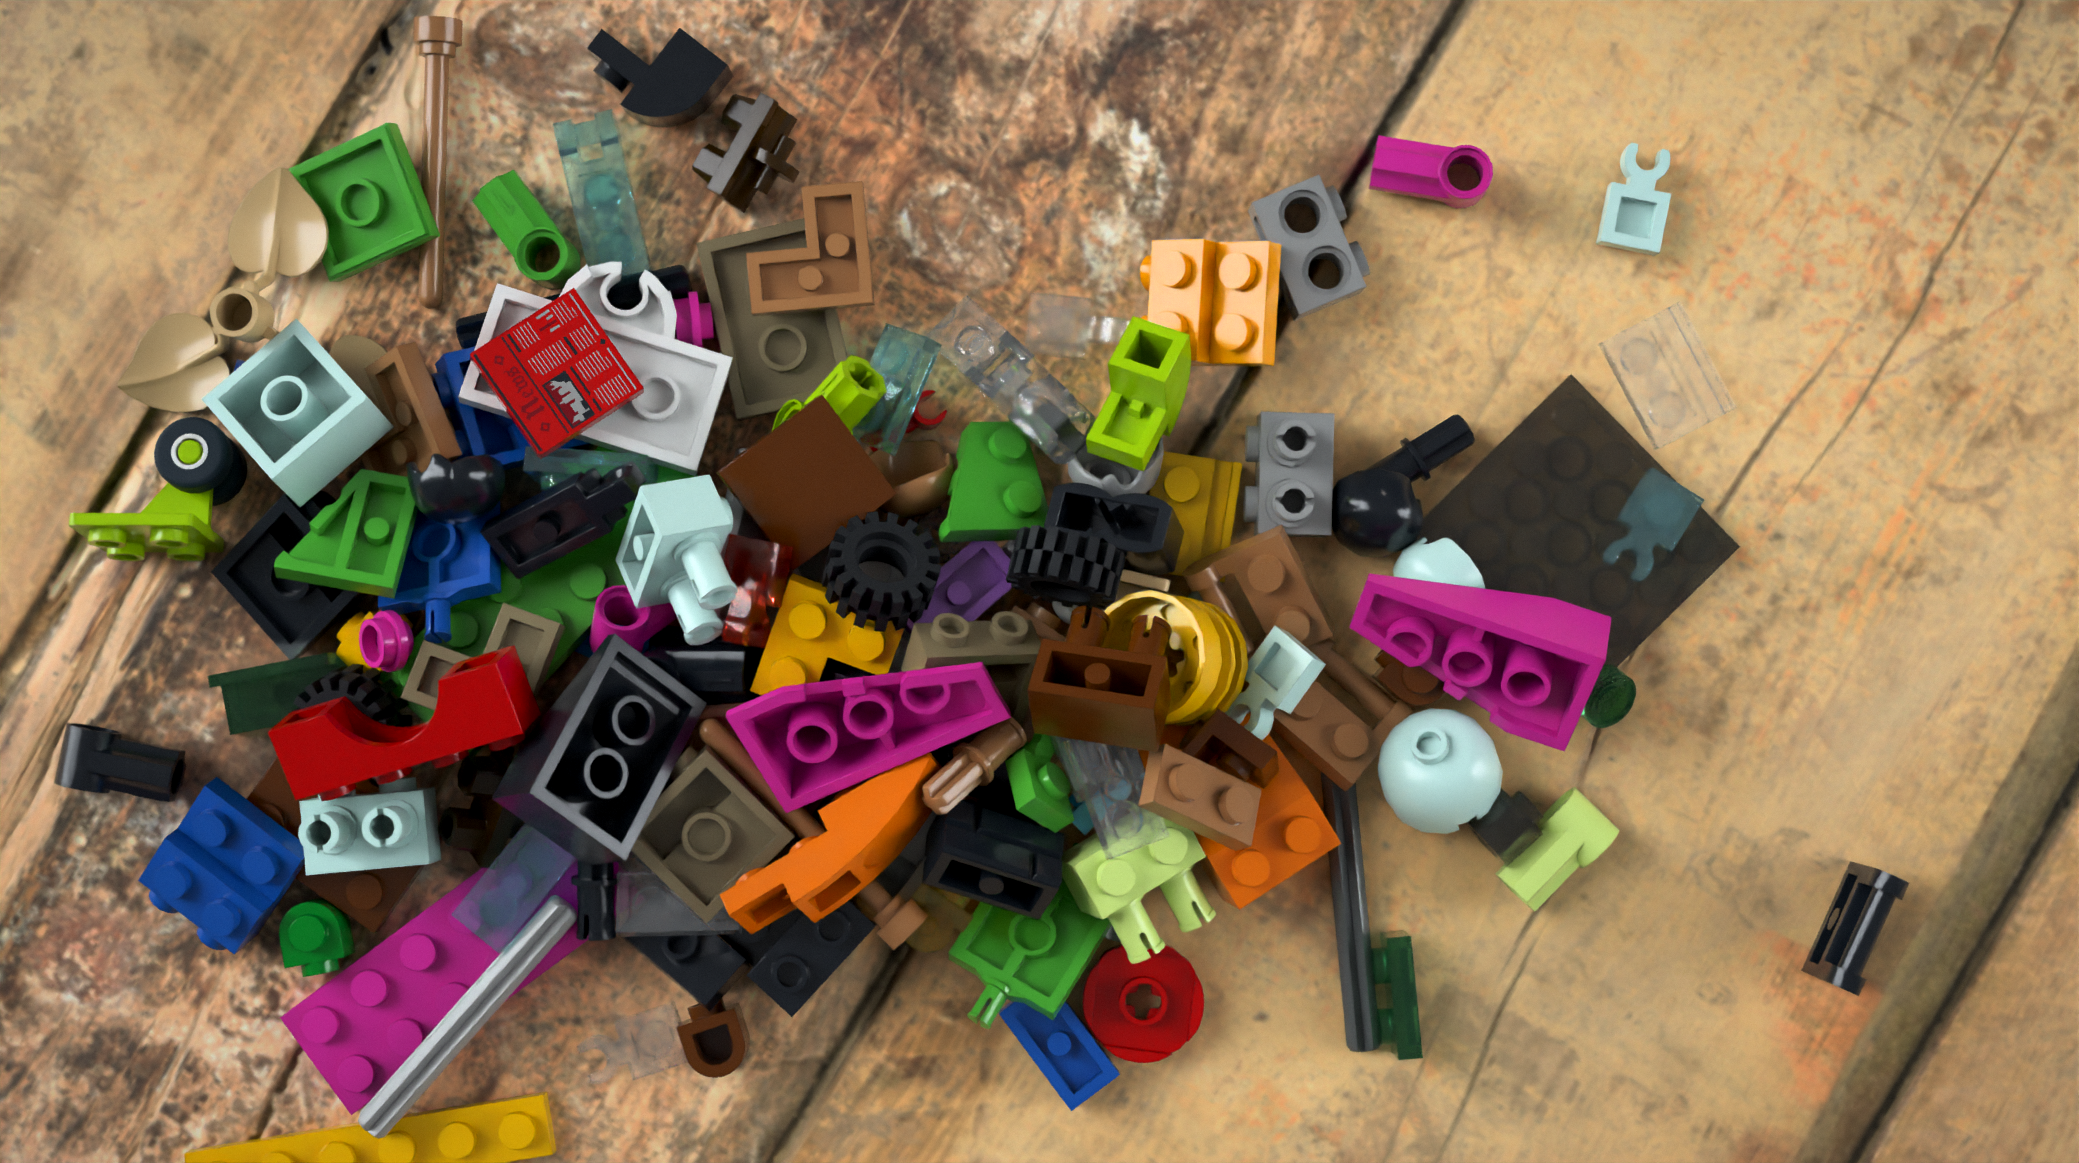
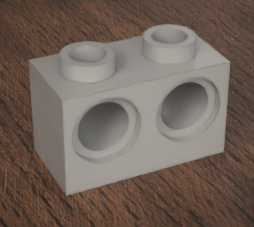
[1248,175,1370,321]

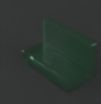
[207,652,346,735]

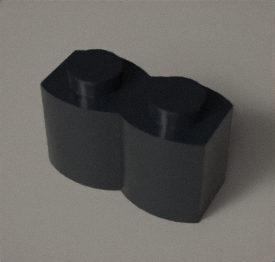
[1044,483,1184,575]

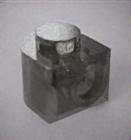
[1465,788,1543,867]

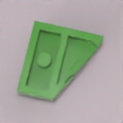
[274,469,418,599]

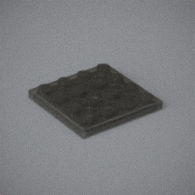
[1412,374,1740,691]

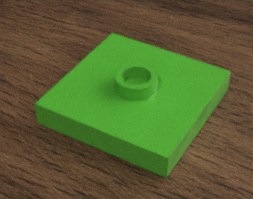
[288,122,440,282]

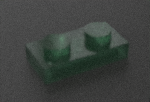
[1372,930,1423,1060]

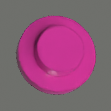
[673,291,714,348]
[359,610,414,672]

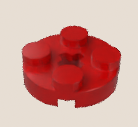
[1083,943,1204,1063]

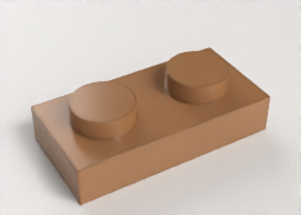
[1138,744,1262,851]

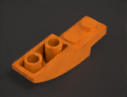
[719,752,942,935]

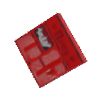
[469,288,644,460]

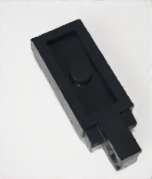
[480,461,647,579]

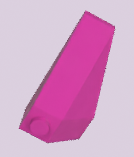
[1349,573,1612,752]
[726,662,1011,813]

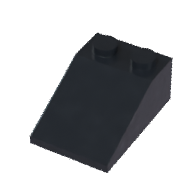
[492,634,707,866]

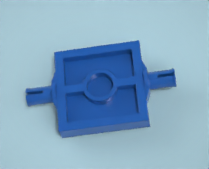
[378,501,501,643]

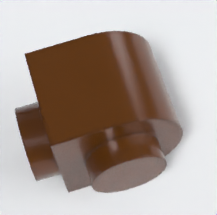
[1371,649,1445,706]
[676,998,750,1078]

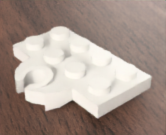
[458,262,733,476]

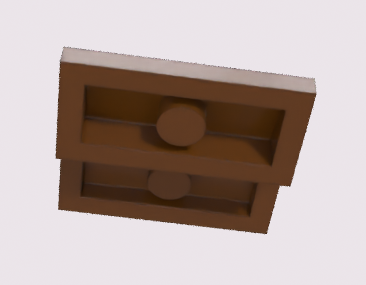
[716,395,897,570]

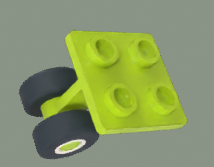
[69,417,247,562]

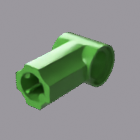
[472,170,580,290]

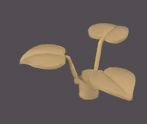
[117,167,388,414]

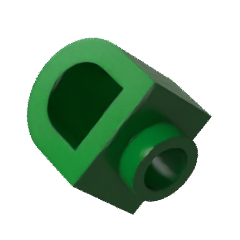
[279,898,355,977]

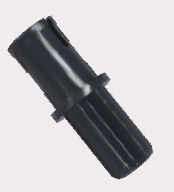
[1361,415,1475,483]
[571,860,620,941]

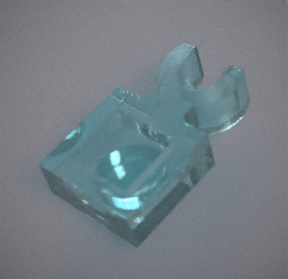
[1603,467,1704,582]

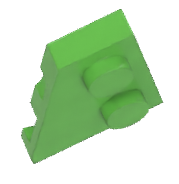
[938,421,1049,542]

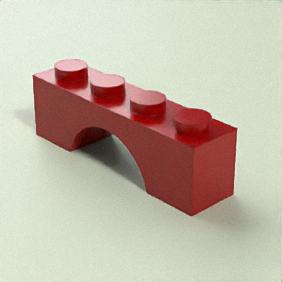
[268,645,541,801]

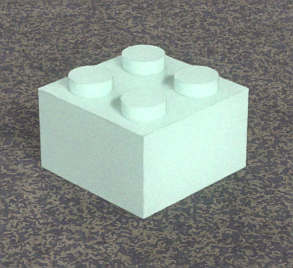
[202,318,394,507]

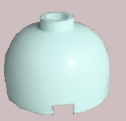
[1378,708,1503,834]

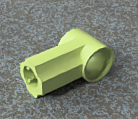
[1495,787,1619,911]

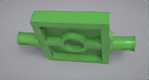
[948,843,1112,1029]

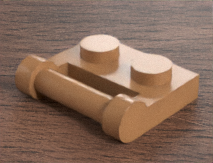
[1182,525,1335,662]
[1271,638,1414,792]

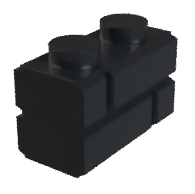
[922,800,1064,920]

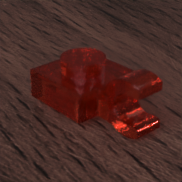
[722,534,793,648]

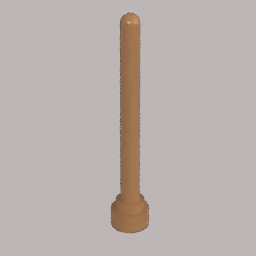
[413,16,463,309]
[699,719,929,950]

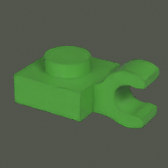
[1005,719,1074,833]

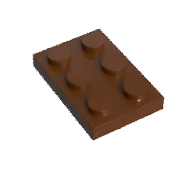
[247,756,443,933]

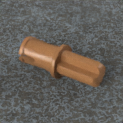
[921,717,1027,815]

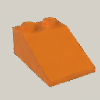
[1130,712,1341,910]

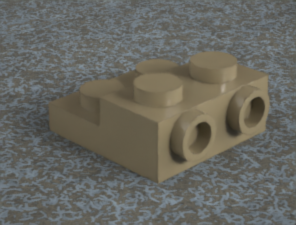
[901,611,1041,745]
[631,744,795,924]

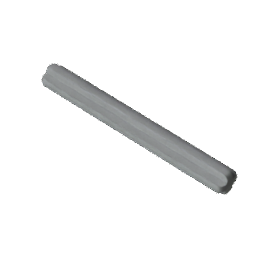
[358,895,577,1139]

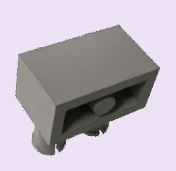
[1243,411,1335,538]

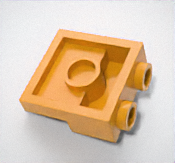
[1140,239,1281,366]

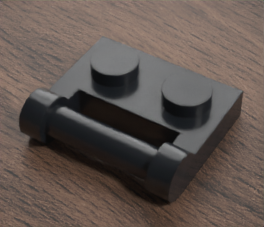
[1801,861,1909,996]

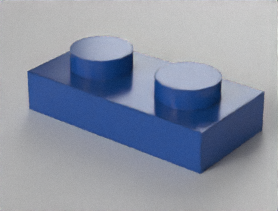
[999,1001,1120,1111]

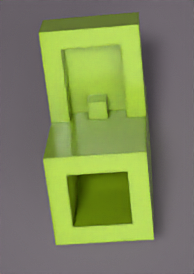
[1086,316,1191,472]

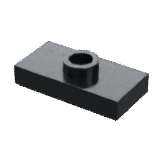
[618,888,750,1012]

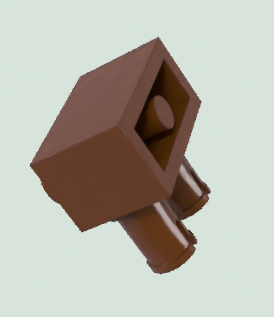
[1027,606,1172,752]

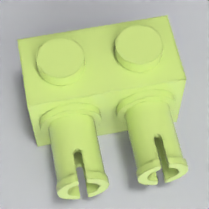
[1061,807,1216,964]

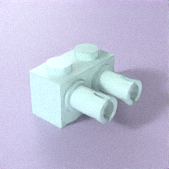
[615,474,738,645]
[298,777,441,875]

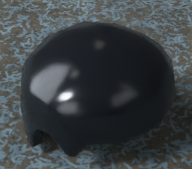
[406,453,505,525]
[1332,469,1423,557]

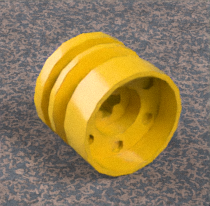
[1102,590,1248,726]

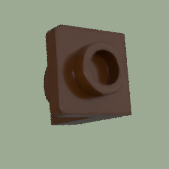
[1179,709,1279,789]

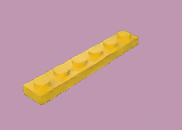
[184,1091,557,1163]

